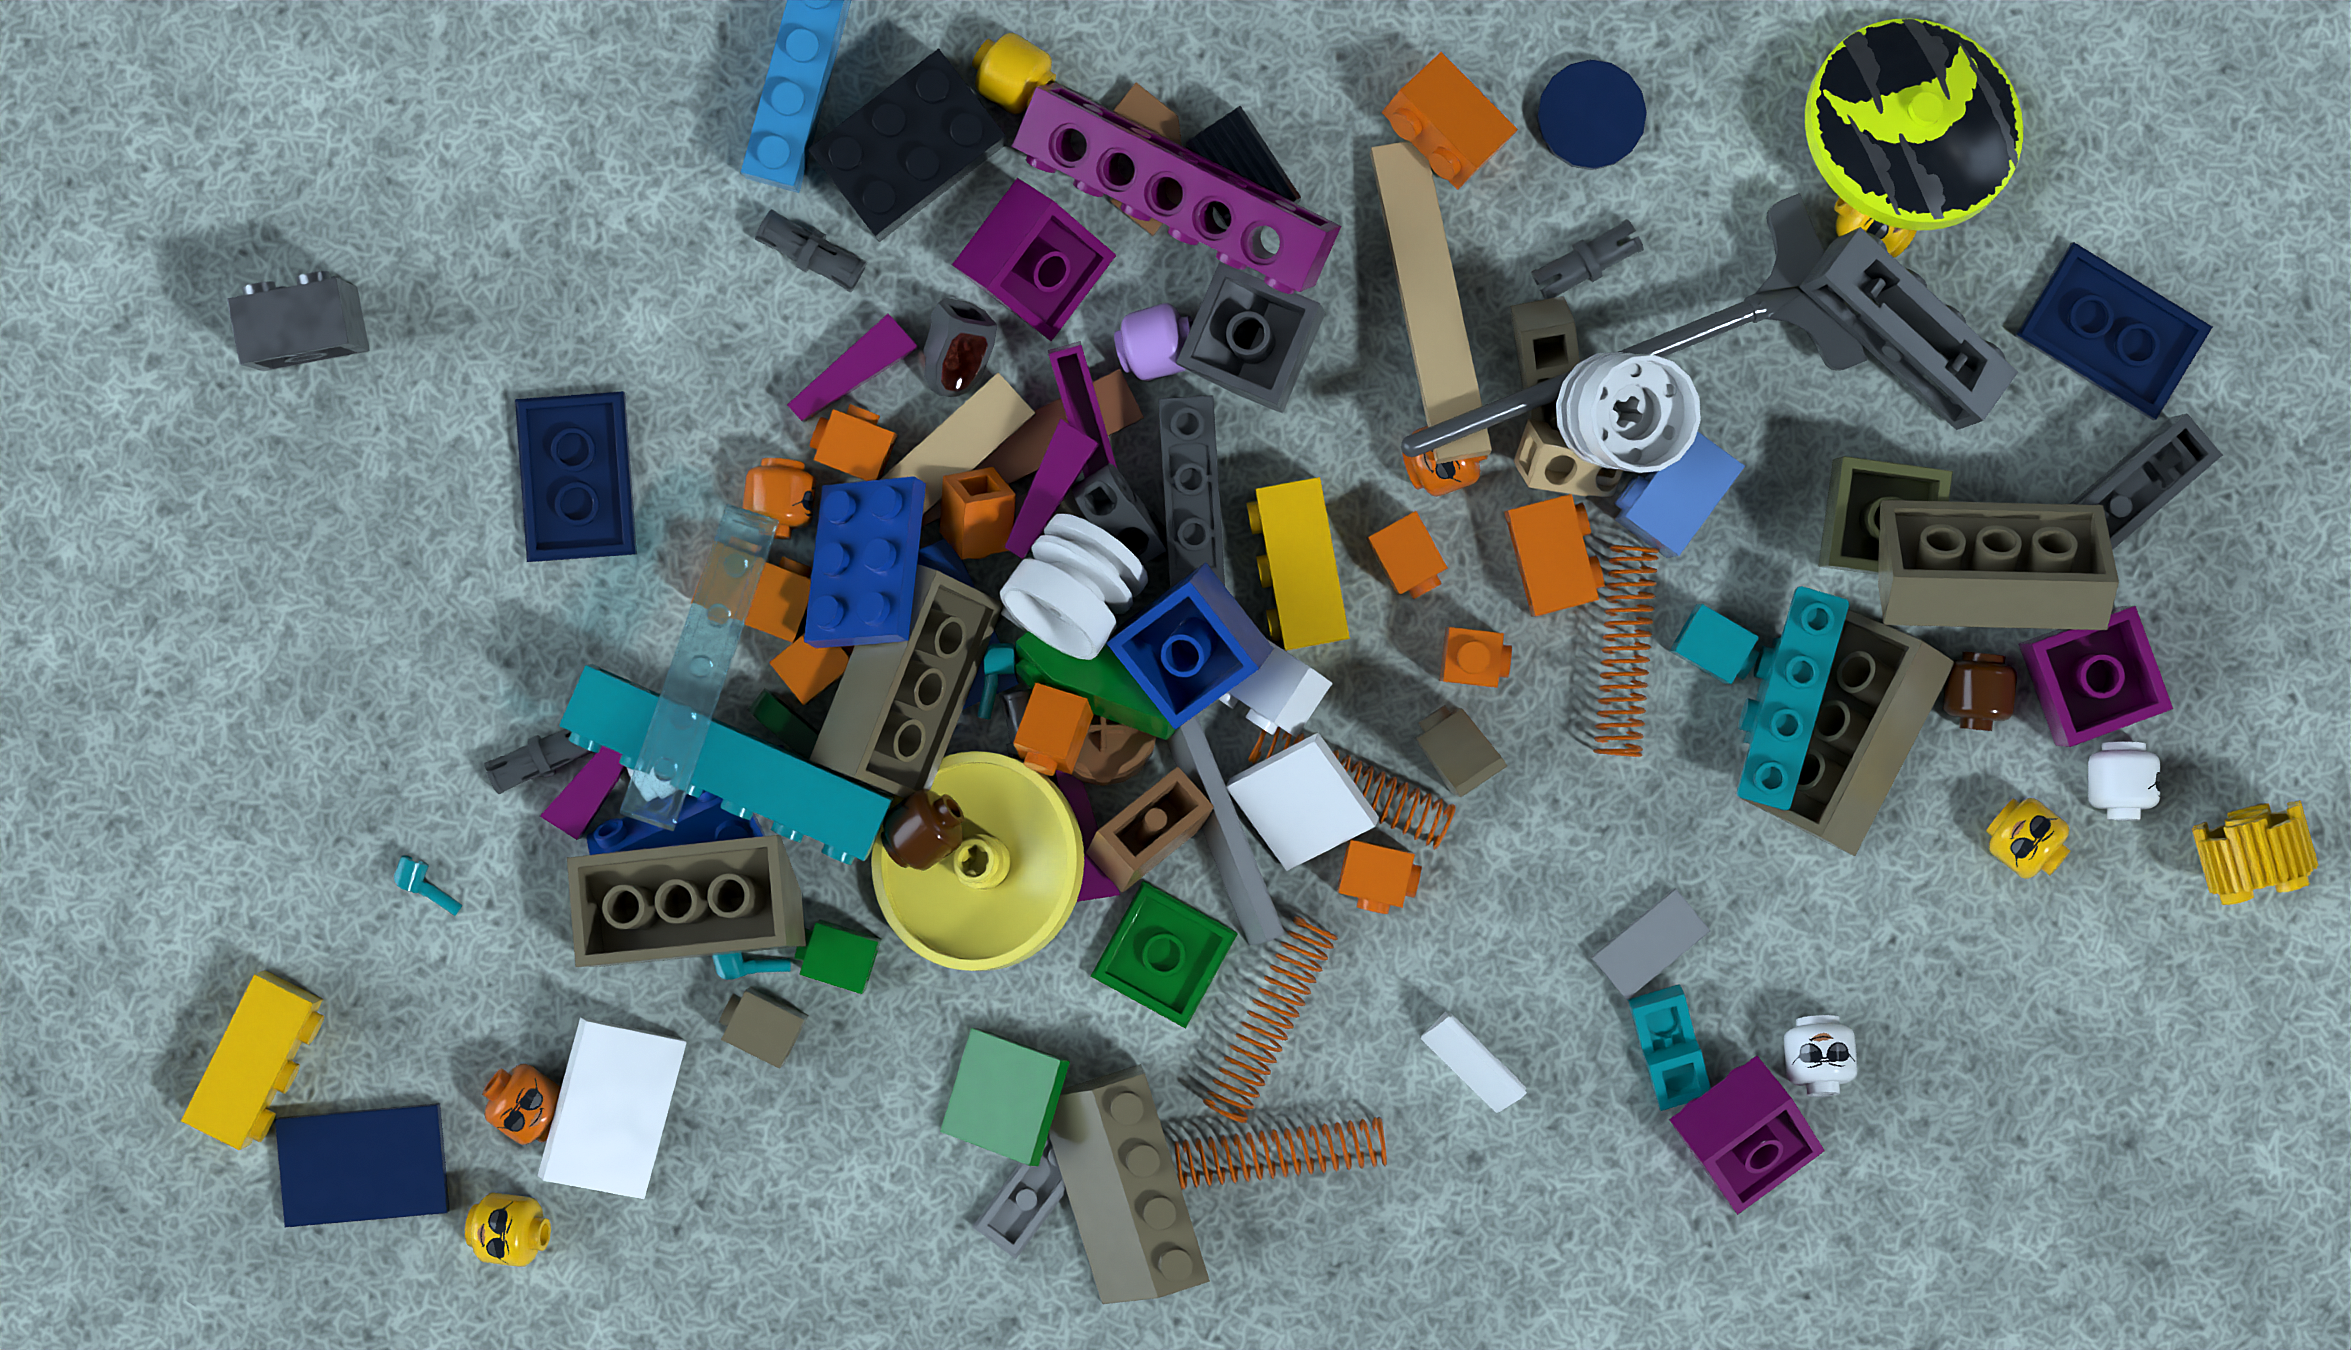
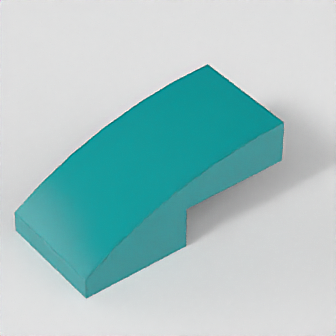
[1628,984,1711,1111]

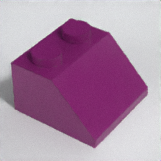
[952,177,1116,342]
[1669,1055,1825,1215]

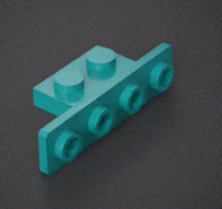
[1736,586,1849,810]

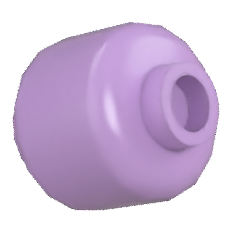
[1114,303,1193,381]

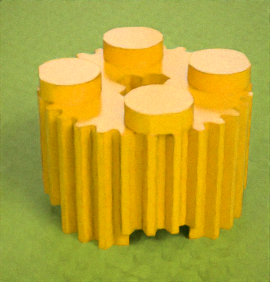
[2192,800,2319,905]

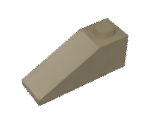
[1510,296,1580,431]
[1414,705,1507,797]

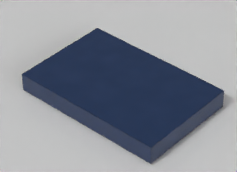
[2014,242,2213,421]
[515,391,637,562]
[275,1103,450,1228]

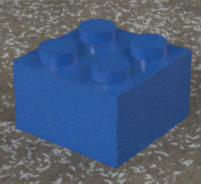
[1106,562,1274,730]

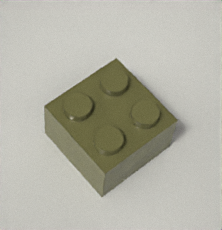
[1818,456,1953,575]

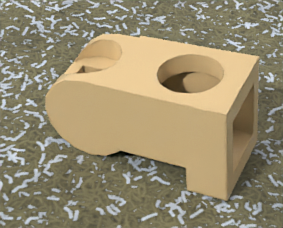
[1514,419,1623,497]

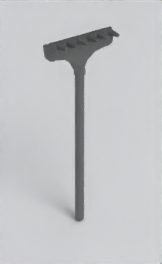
[1401,193,1867,457]

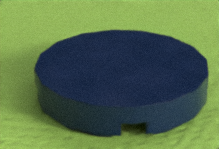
[1537,59,1647,170]

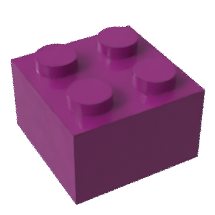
[2018,605,2173,747]

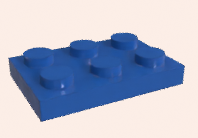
[804,476,926,648]

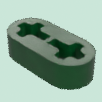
[747,688,832,770]

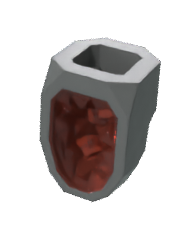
[923,298,997,397]

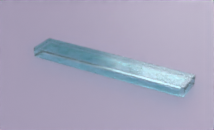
[620,503,779,831]

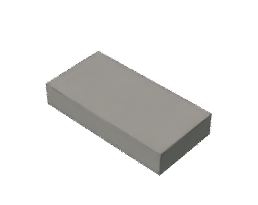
[1591,888,1710,1000]

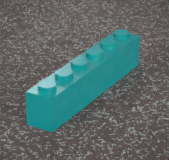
[559,664,894,865]

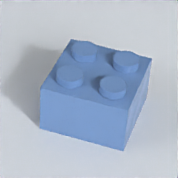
[1614,431,1745,558]

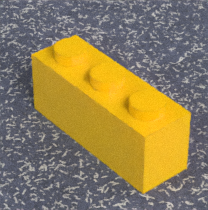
[1246,477,1350,651]
[181,970,324,1150]

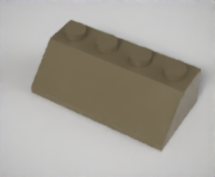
[1878,500,2119,630]
[809,564,1004,799]
[1741,609,1955,856]
[567,835,806,967]
[1049,1064,1210,1304]

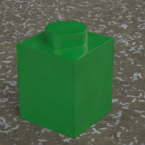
[794,919,882,994]

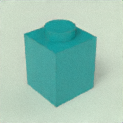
[1669,604,1759,684]

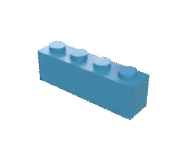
[741,0,852,193]

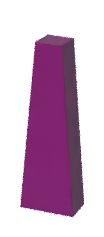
[787,314,919,422]
[1048,341,1117,478]
[1005,418,1099,559]
[540,746,626,840]
[1056,770,1120,902]

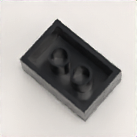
[808,48,1008,242]

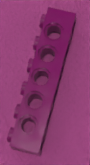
[1012,83,1342,294]

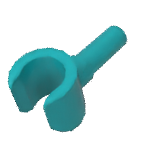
[977,643,1015,719]
[394,855,463,916]
[712,953,791,980]

